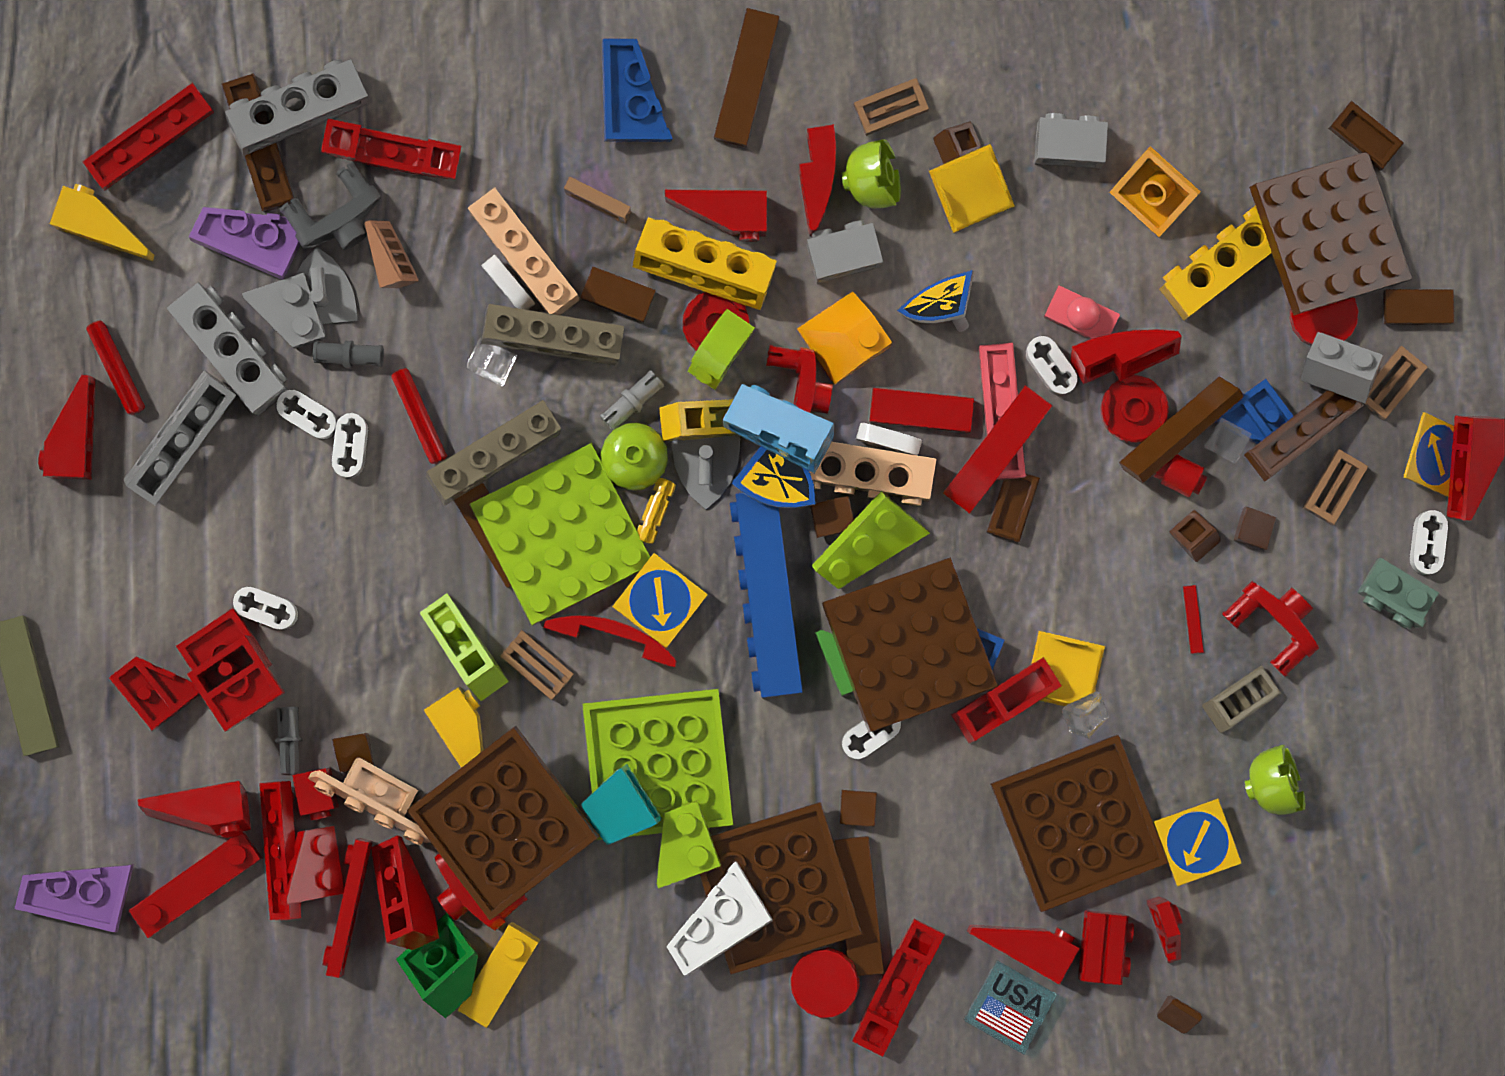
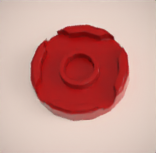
[683,292,749,351]
[1289,298,1359,345]
[1100,375,1169,443]
[791,948,860,1018]

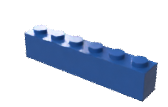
[730,493,802,698]

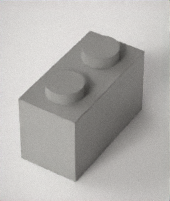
[1034,113,1108,169]
[806,220,883,284]
[1301,332,1383,403]

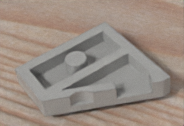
[242,273,327,349]

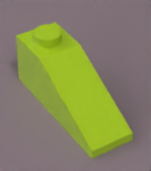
[420,593,509,701]

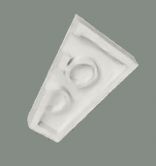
[666,861,773,976]

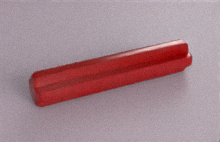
[86,320,145,415]
[391,368,447,464]

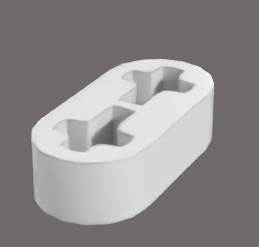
[481,255,535,310]
[1026,336,1077,396]
[277,390,338,439]
[332,413,368,478]
[856,423,922,456]
[1410,510,1448,575]
[233,587,298,630]
[842,720,901,759]

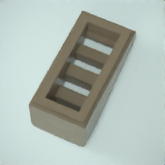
[1202,665,1281,733]

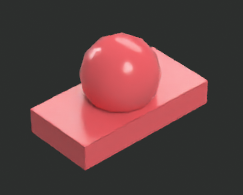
[1044,285,1120,339]

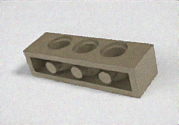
[481,304,624,366]
[426,400,561,506]

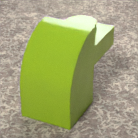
[687,309,755,390]

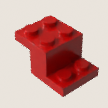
[176,608,285,732]

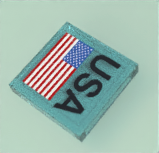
[963,960,1057,1055]

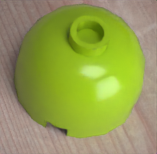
[842,139,901,209]
[601,423,668,491]
[1245,745,1306,815]

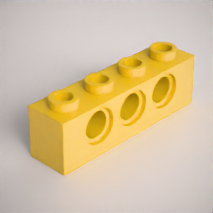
[1159,205,1272,320]
[632,217,777,310]

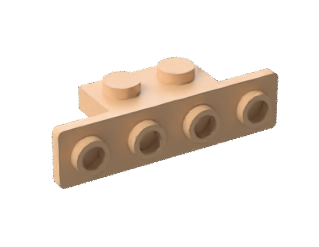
[308,758,430,845]

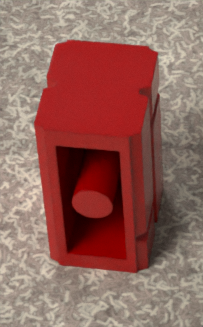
[1078,910,1134,985]

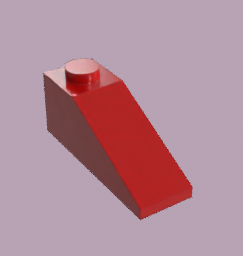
[665,189,767,242]
[38,375,96,480]
[1447,415,1505,521]
[138,781,251,838]
[371,835,439,950]
[967,925,1080,985]

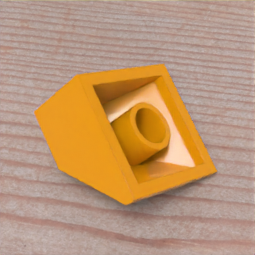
[797,291,892,385]

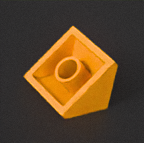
[1109,146,1201,237]

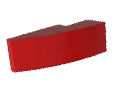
[799,124,836,236]
[1071,329,1182,384]
[951,657,1062,743]

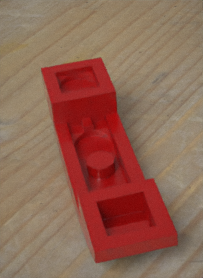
[321,118,462,180]
[943,385,1053,514]
[543,616,677,668]
[852,918,945,1057]

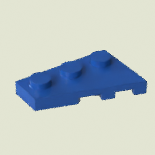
[602,39,673,142]

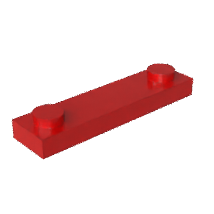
[82,83,214,191]
[259,781,302,920]
[128,831,262,938]
[322,838,373,978]

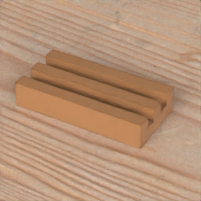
[853,78,929,136]
[564,177,632,224]
[1364,346,1428,420]
[1303,449,1369,525]
[500,630,574,700]

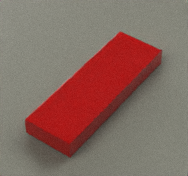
[869,388,974,433]

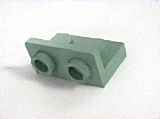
[1357,558,1439,630]

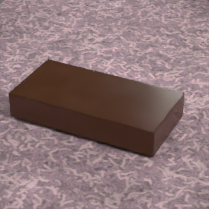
[1328,101,1404,171]
[580,266,656,323]
[1384,289,1454,325]
[986,473,1040,543]

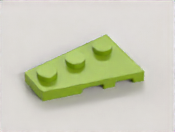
[812,491,930,589]

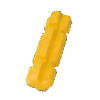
[637,478,676,544]

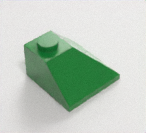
[396,913,478,1019]

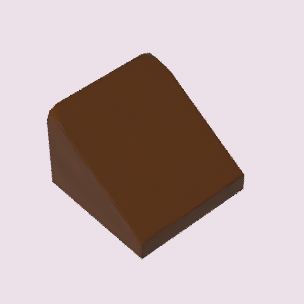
[933,121,982,164]
[810,496,854,538]
[1234,507,1276,550]
[1169,510,1221,562]
[332,733,374,772]
[840,790,877,827]
[1157,995,1202,1034]

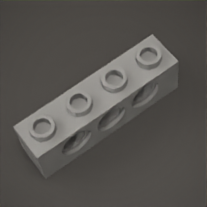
[225,59,368,156]
[167,282,288,416]
[124,370,236,506]

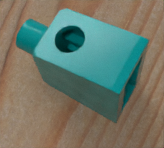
[581,764,662,845]

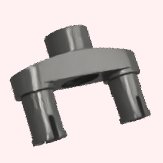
[280,162,381,250]

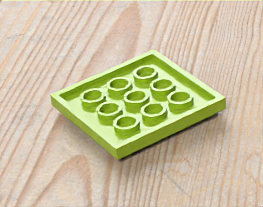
[470,443,650,626]
[582,689,733,840]

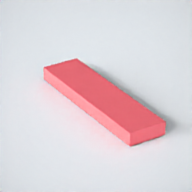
[979,343,1026,480]

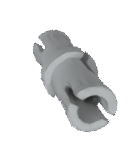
[600,370,664,431]

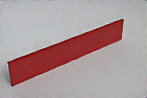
[1183,585,1204,654]

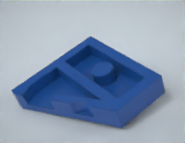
[1215,379,1293,444]

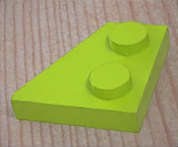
[656,800,721,889]

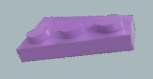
[189,207,311,280]
[15,864,134,932]

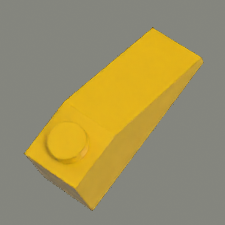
[49,184,155,261]
[659,399,738,441]
[424,687,484,767]
[458,922,541,1028]

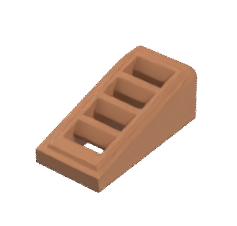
[365,220,418,288]

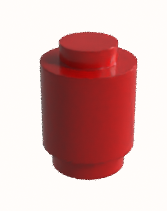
[1154,454,1207,498]

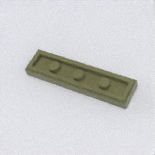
[0,615,59,756]

